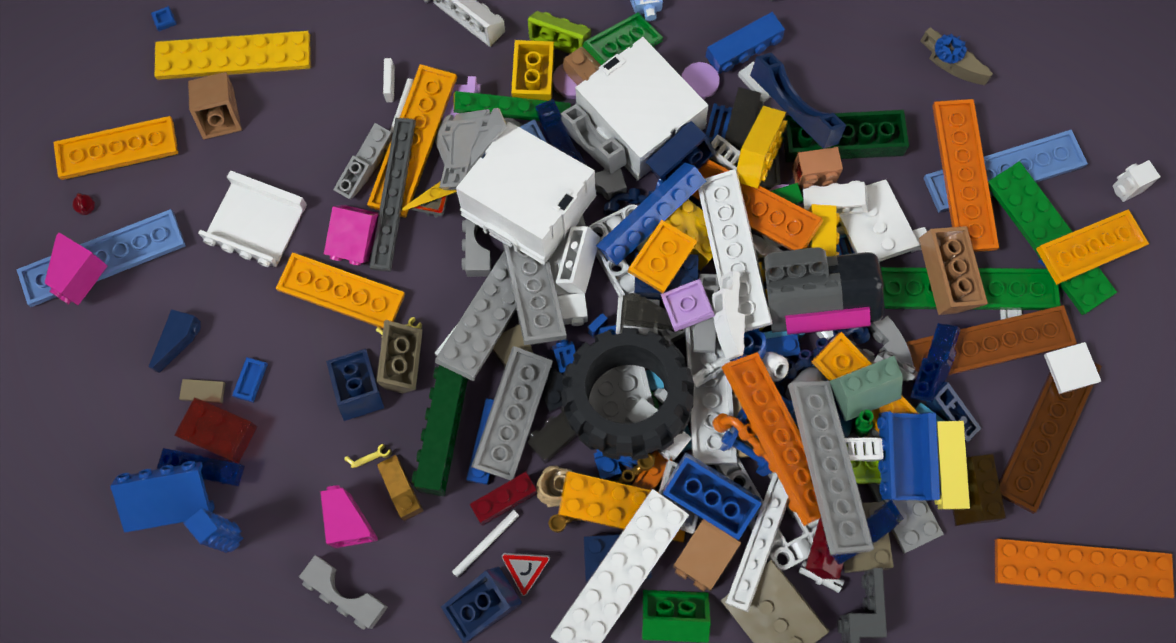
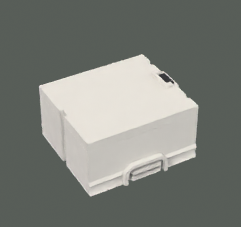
[575,37,708,180]
[456,122,597,265]

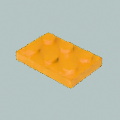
[628,220,697,294]

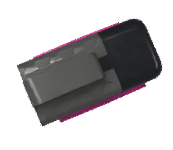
[764,247,885,335]

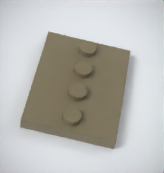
[721,560,829,643]

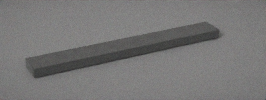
[370,117,416,272]

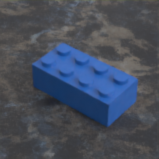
[663,452,762,540]

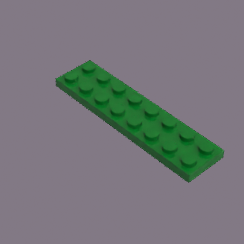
[988,161,1117,315]

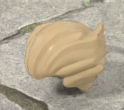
[536,465,575,507]

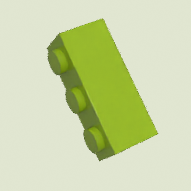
[528,11,591,54]

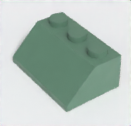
[829,356,903,421]

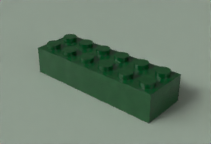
[783,110,909,162]
[412,365,468,497]

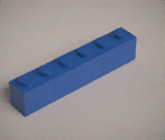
[596,163,706,265]

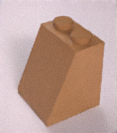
[188,72,242,140]
[673,519,741,592]

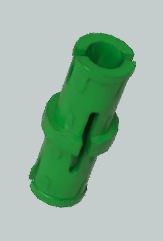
[855,410,874,437]

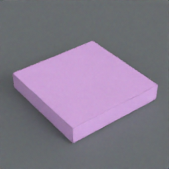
[661,279,715,332]

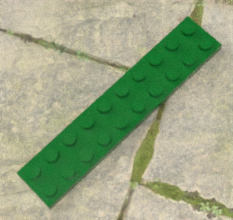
[881,267,1060,310]

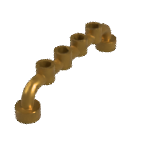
[548,453,655,533]

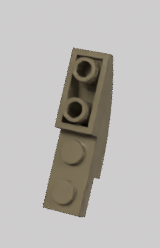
[920,27,993,85]

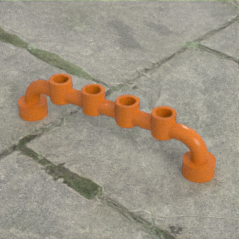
[713,413,796,512]

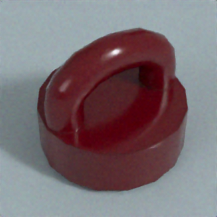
[72,193,95,215]

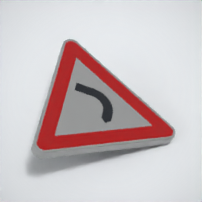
[502,553,550,596]

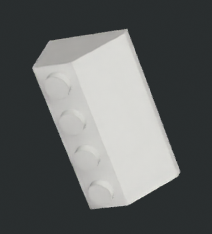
[433,0,505,47]

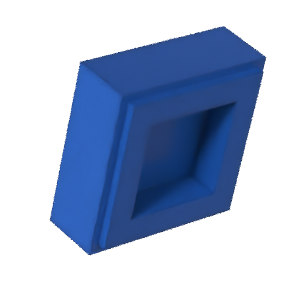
[151,6,177,31]
[588,314,608,338]

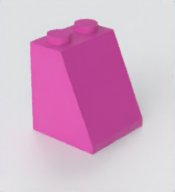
[324,205,379,266]
[45,233,108,305]
[321,485,378,548]

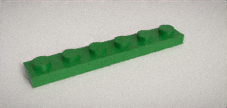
[453,91,570,123]

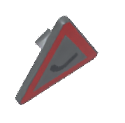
[409,195,449,218]

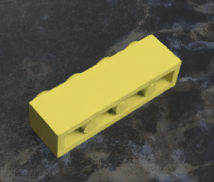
[934,421,970,510]

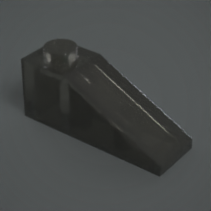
[620,293,683,331]

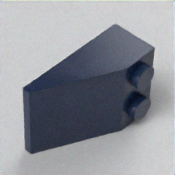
[326,348,384,421]
[441,566,522,643]

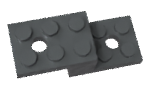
[837,568,887,643]

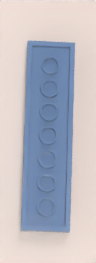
[924,129,1088,213]
[16,209,186,307]

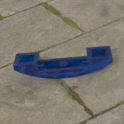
[535,99,586,165]
[826,500,904,565]

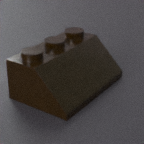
[952,454,1006,526]

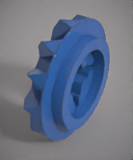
[935,33,967,63]

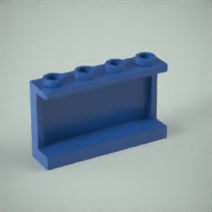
[877,411,940,501]
[110,461,215,533]

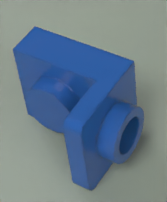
[552,339,576,373]
[594,449,622,480]

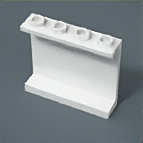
[198,170,307,267]

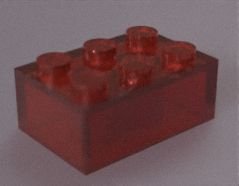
[174,397,257,464]

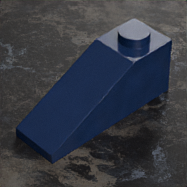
[149,309,201,373]
[919,379,981,443]

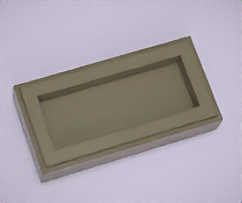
[179,379,226,403]

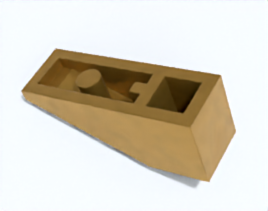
[377,455,423,521]

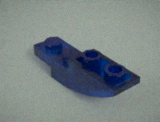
[911,323,960,402]
[156,448,245,487]

